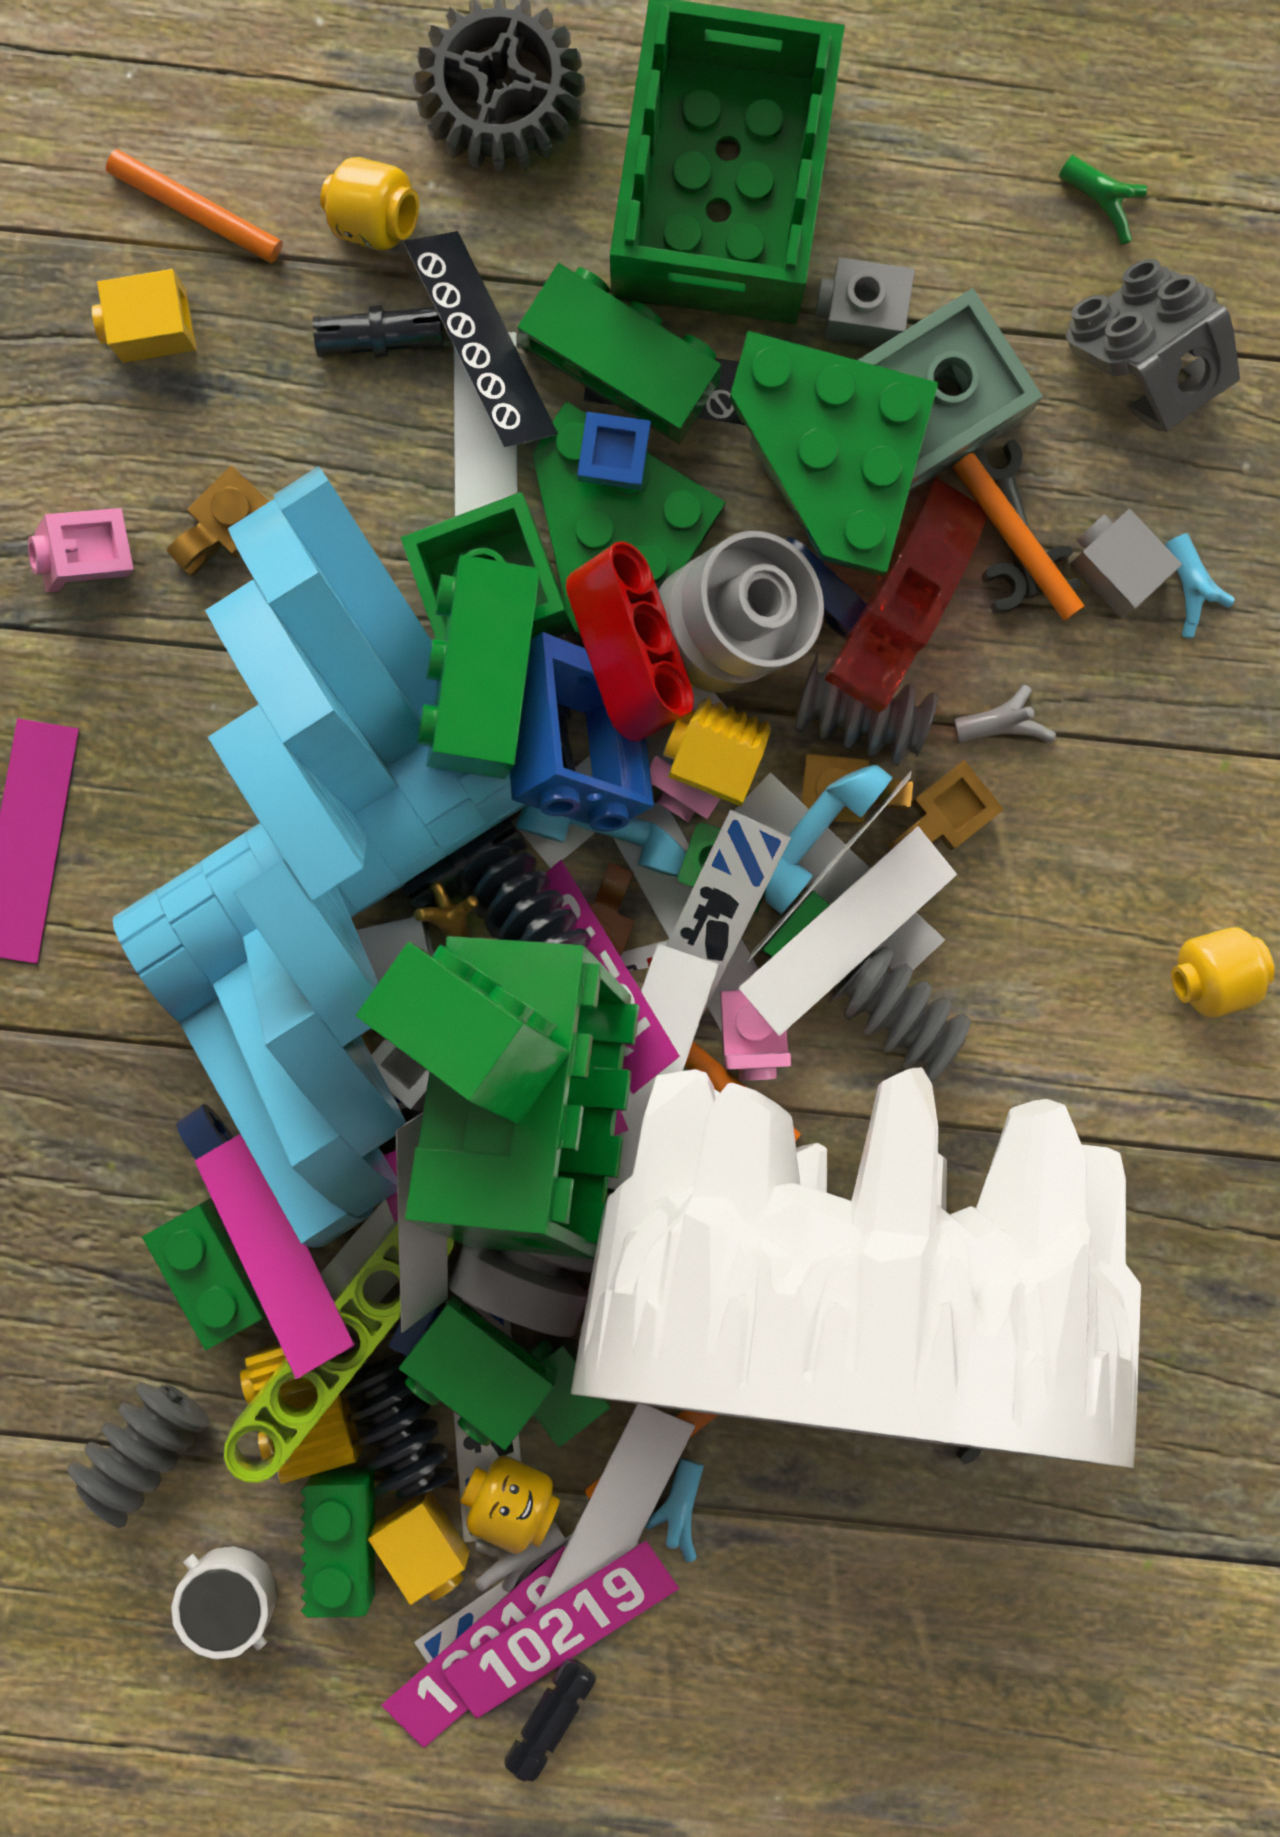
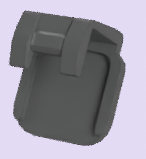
[1066,259,1240,432]

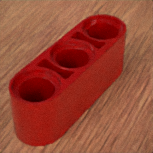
[566,541,694,742]

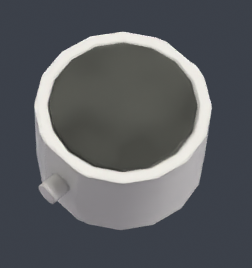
[171,1546,277,1659]

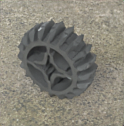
[413,0,585,175]

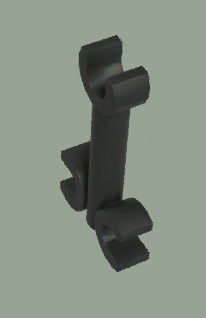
[974,439,1082,614]

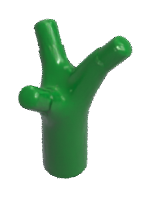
[1059,154,1147,245]

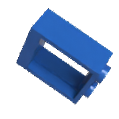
[510,632,654,832]

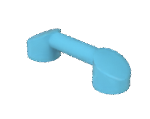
[765,765,893,915]
[516,805,686,878]

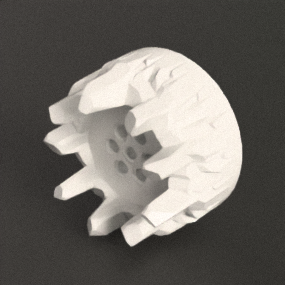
[571,1067,1141,1468]

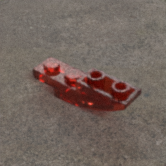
[824,477,987,713]

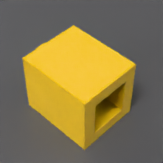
[92,269,197,363]
[368,1490,470,1605]

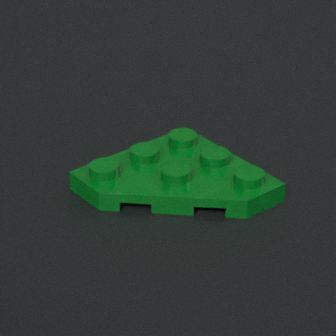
[729,331,938,577]
[532,401,726,638]

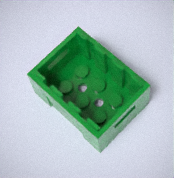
[609,0,845,325]
[405,936,640,1259]

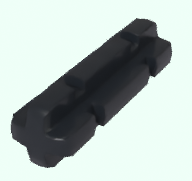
[504,1659,596,1782]

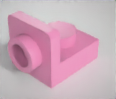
[28,508,134,592]
[649,756,721,823]
[720,990,791,1081]

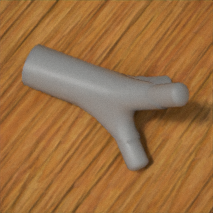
[954,685,1056,743]
[475,1520,566,1592]

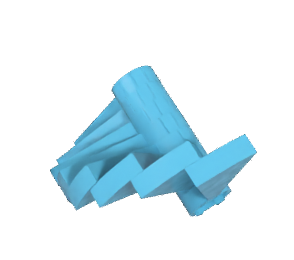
[113,466,526,1248]

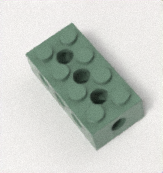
[749,288,1043,537]

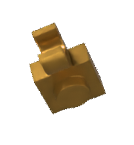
[166,465,269,577]
[801,754,913,825]
[886,760,1004,851]

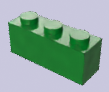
[517,262,721,445]
[417,554,540,779]

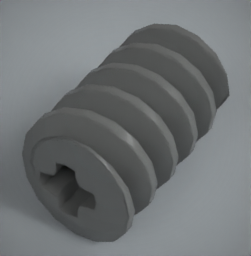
[795,652,938,767]
[828,946,971,1083]
[67,1382,210,1528]

